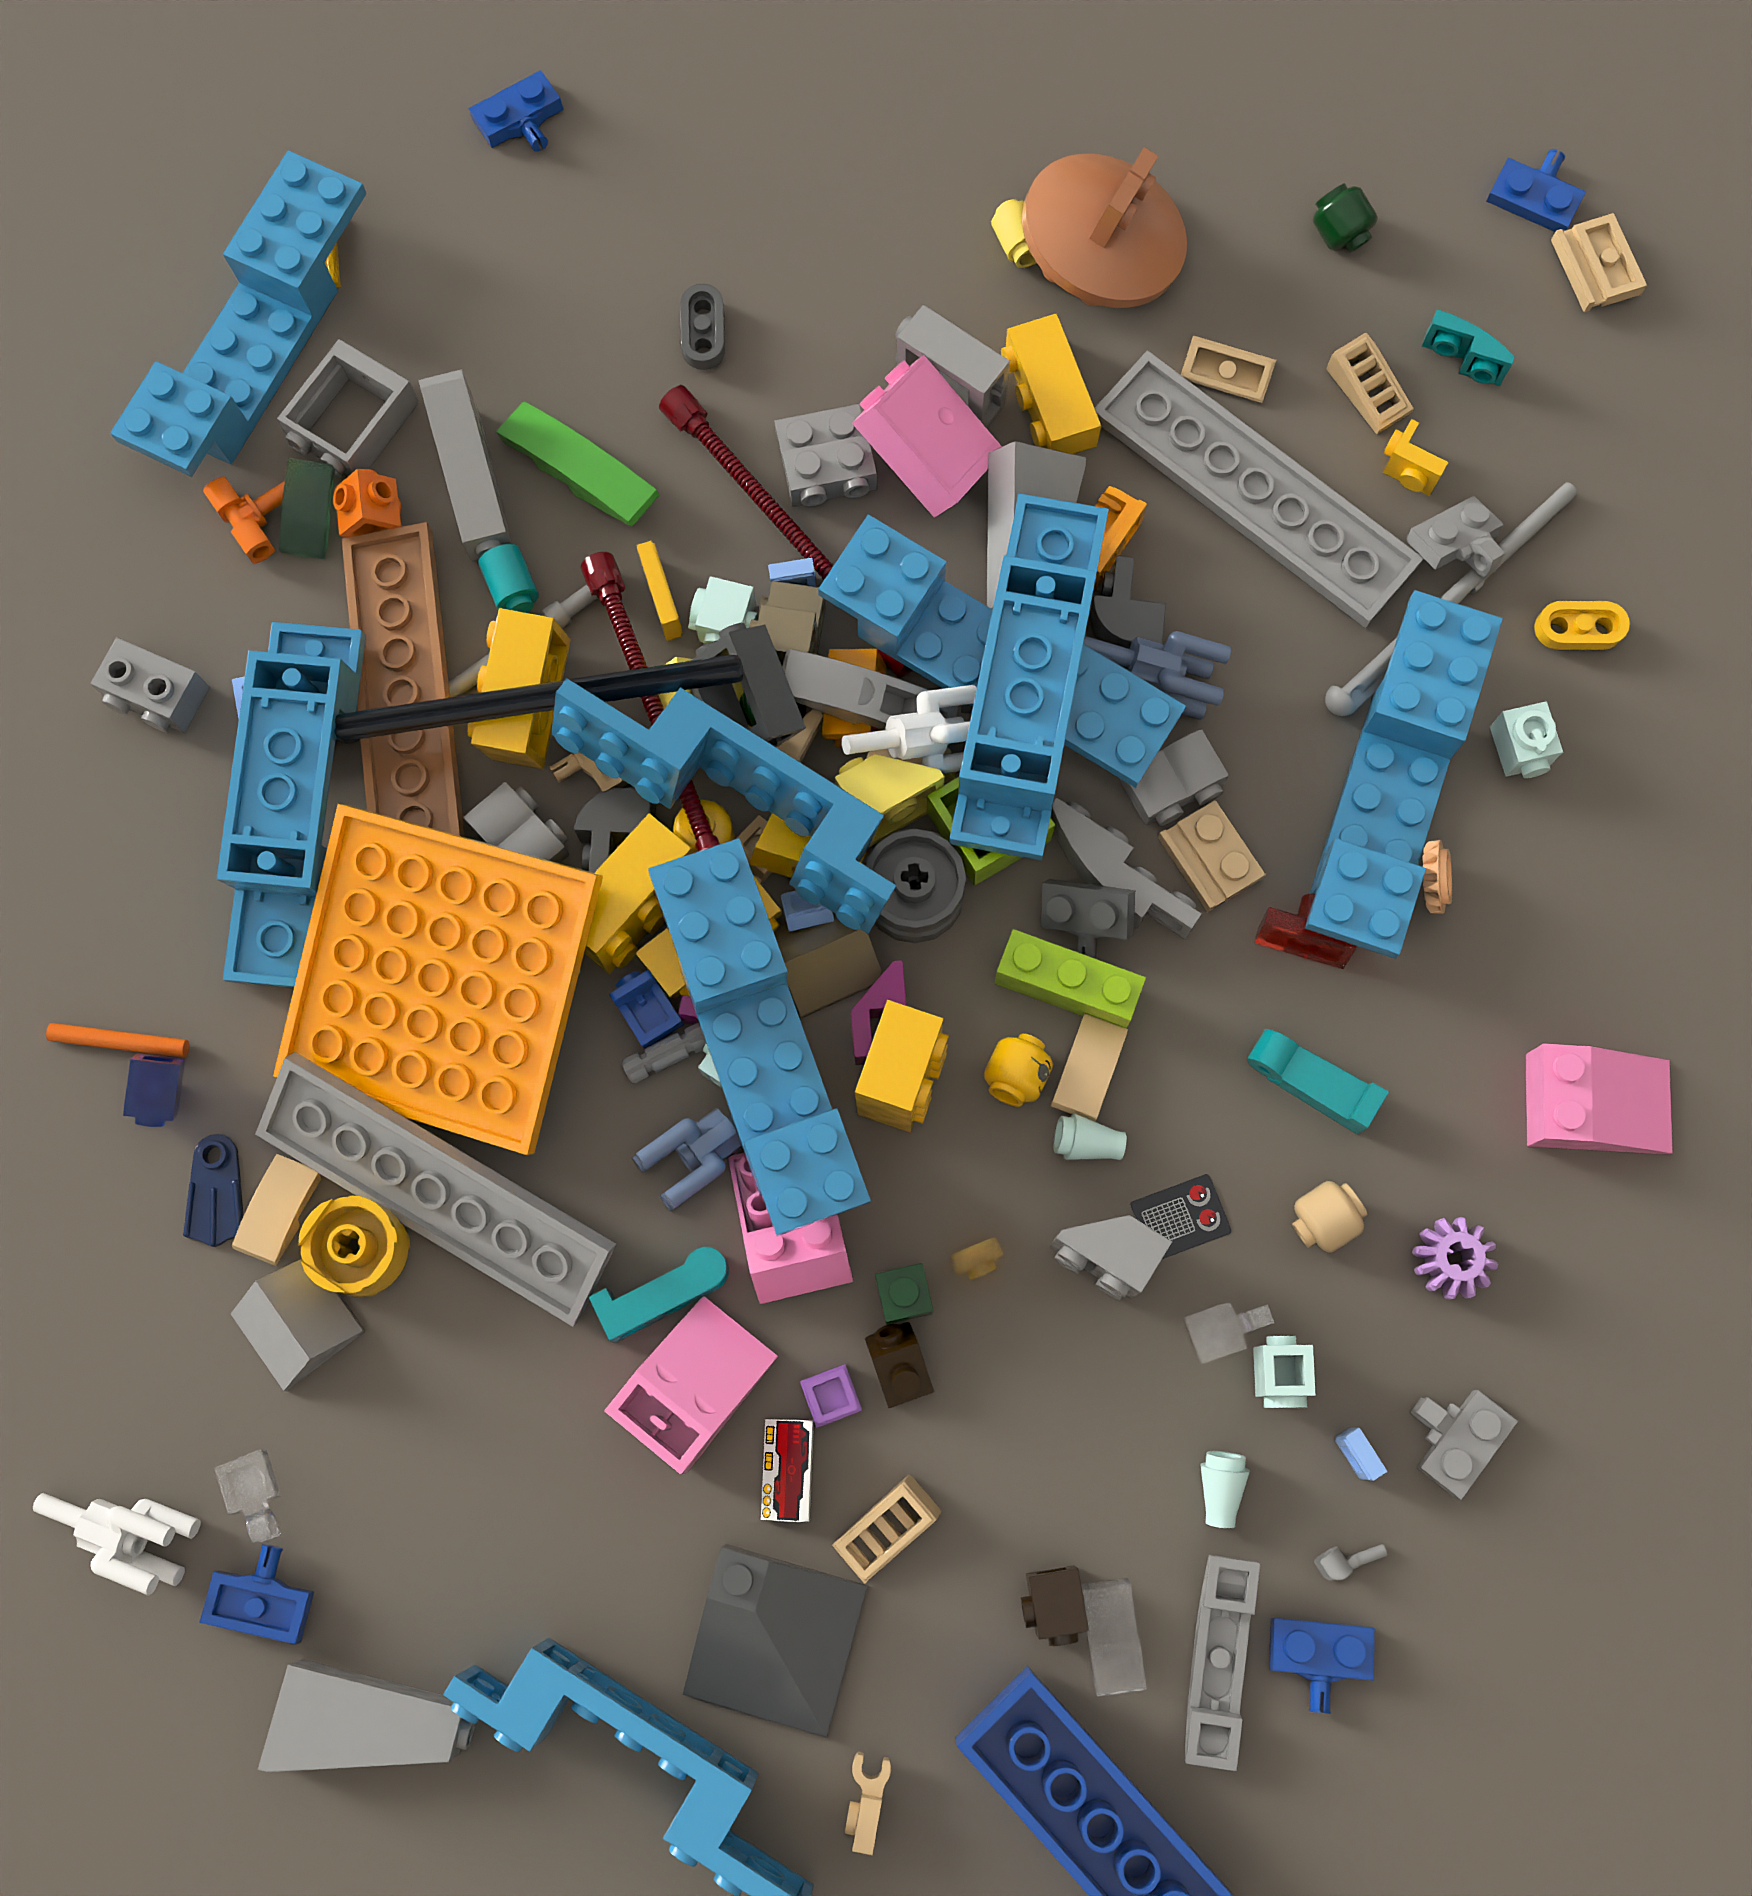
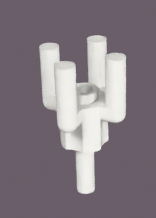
[842,685,977,774]
[33,1493,201,1596]

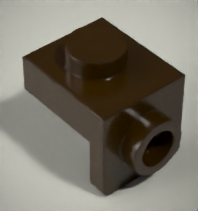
[865,1322,934,1408]

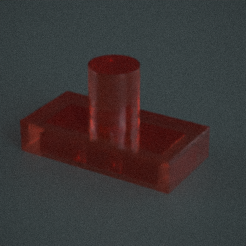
[1254,894,1357,969]

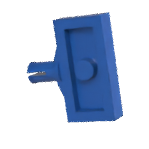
[468,70,564,152]
[1486,149,1586,232]
[199,1544,314,1644]
[1269,1618,1375,1714]

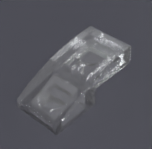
[1081,1578,1147,1697]

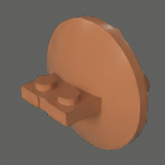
[1022,147,1187,308]

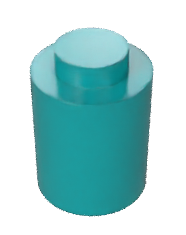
[478,544,539,613]

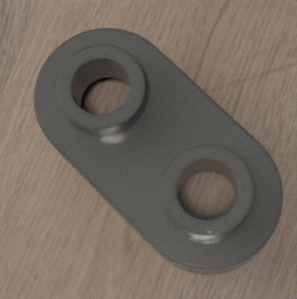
[680,284,725,370]

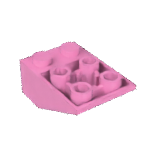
[728,1153,853,1304]
[604,1296,778,1475]

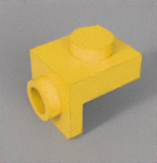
[1383,419,1448,496]

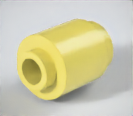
[991,199,1037,268]

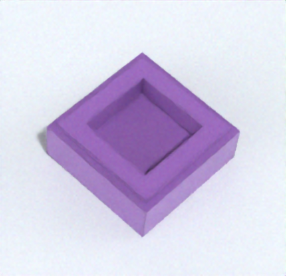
[800,1364,862,1428]

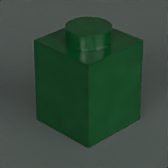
[875,1263,934,1325]

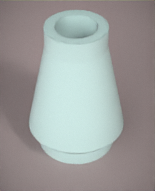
[1053,1113,1127,1160]
[1200,1451,1250,1528]

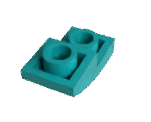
[1422,309,1515,386]

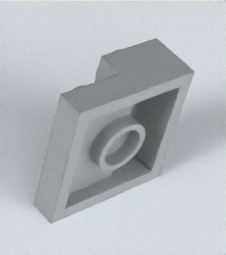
[774,404,877,507]

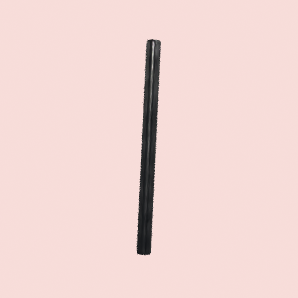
[334,654,743,741]

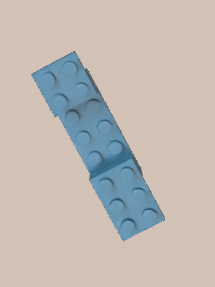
[110,150,367,477]
[949,493,1109,861]
[818,514,1186,788]
[1305,590,1503,959]
[217,622,366,988]
[551,678,896,934]
[648,838,871,1237]
[443,1638,814,1896]

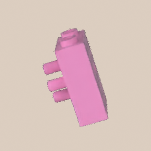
[852,355,1002,518]

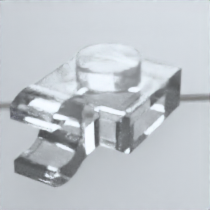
[1183,1302,1275,1364]
[214,1449,281,1543]

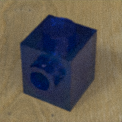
[123,1054,185,1127]

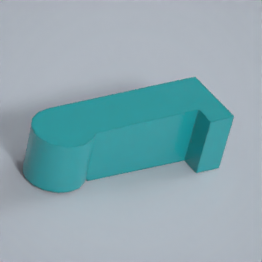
[1247,1029,1389,1135]
[589,1247,729,1343]

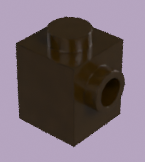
[1021,1565,1089,1646]

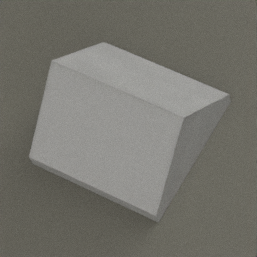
[231,1259,366,1391]

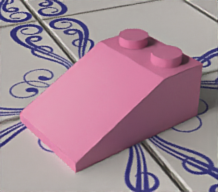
[1526,1044,1672,1154]

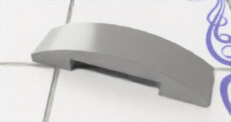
[1185,1554,1261,1771]

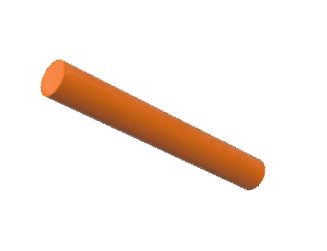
[46,1023,190,1058]

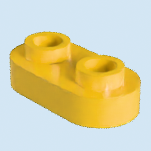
[1534,601,1630,650]

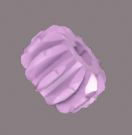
[1412,1217,1499,1300]

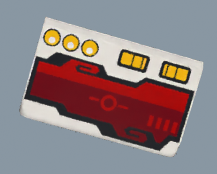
[761,1419,814,1522]

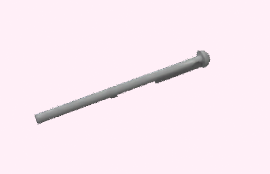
[1325,482,1578,717]

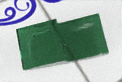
[279,458,335,559]

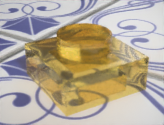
[950,1237,1003,1280]

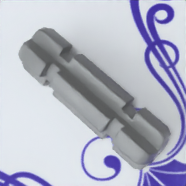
[622,1023,706,1083]

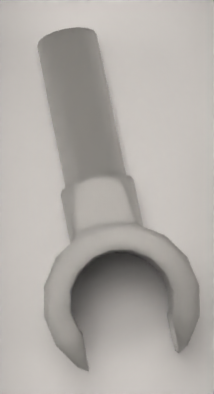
[1314,1544,1387,1580]

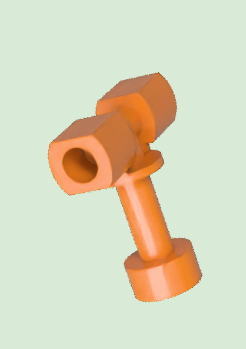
[202,461,320,564]

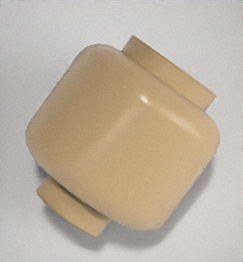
[1292,1181,1368,1253]

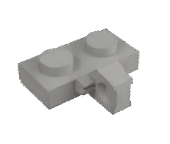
[1406,496,1505,578]
[1410,1390,1518,1500]

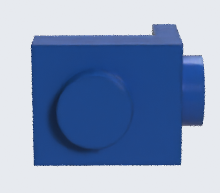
[609,970,684,1049]

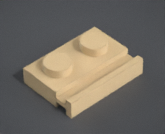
[1551,213,1647,312]
[1158,800,1266,913]

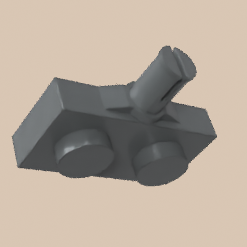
[1041,879,1136,959]

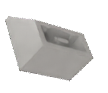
[1049,1215,1172,1300]

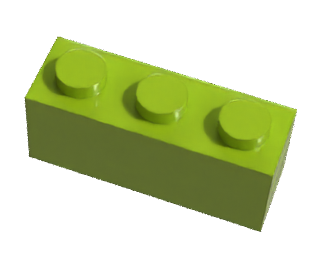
[994,929,1146,1028]

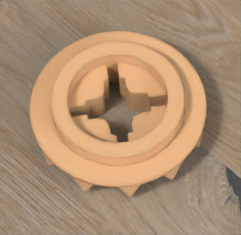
[1422,840,1452,914]

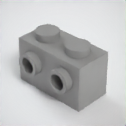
[90,637,210,733]

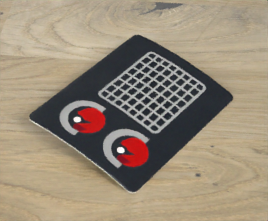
[1130,1174,1231,1259]

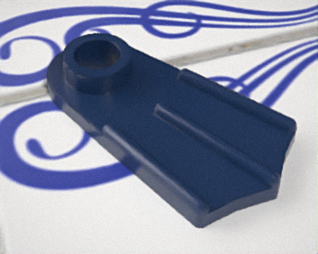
[183,1134,244,1247]

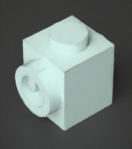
[688,576,758,645]
[1490,701,1563,778]
[1253,1336,1316,1408]

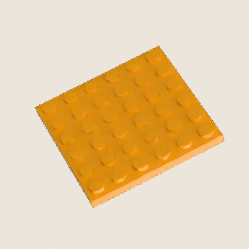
[273,804,603,1155]

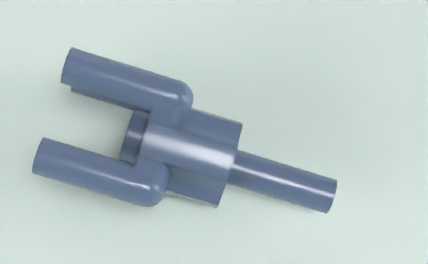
[1083,631,1231,720]
[632,1108,743,1211]

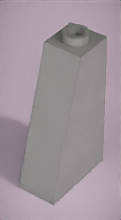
[418,369,512,561]
[987,441,1086,610]
[258,1659,476,1772]

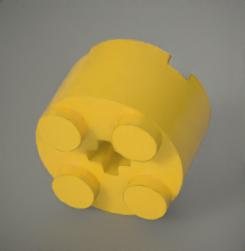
[299,1196,410,1297]

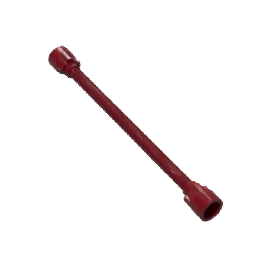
[659,385,912,678]
[581,552,720,853]

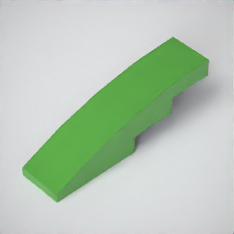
[496,401,660,527]

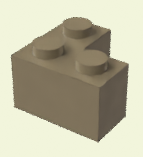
[749,581,826,666]

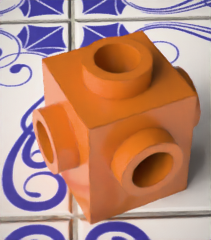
[333,469,401,537]

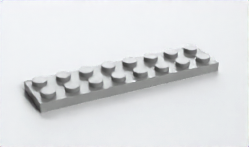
[1094,350,1424,628]
[255,1052,616,1327]

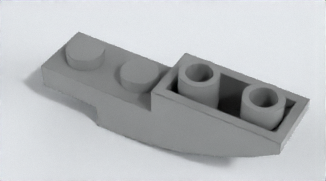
[782,649,958,748]
[1050,798,1202,939]

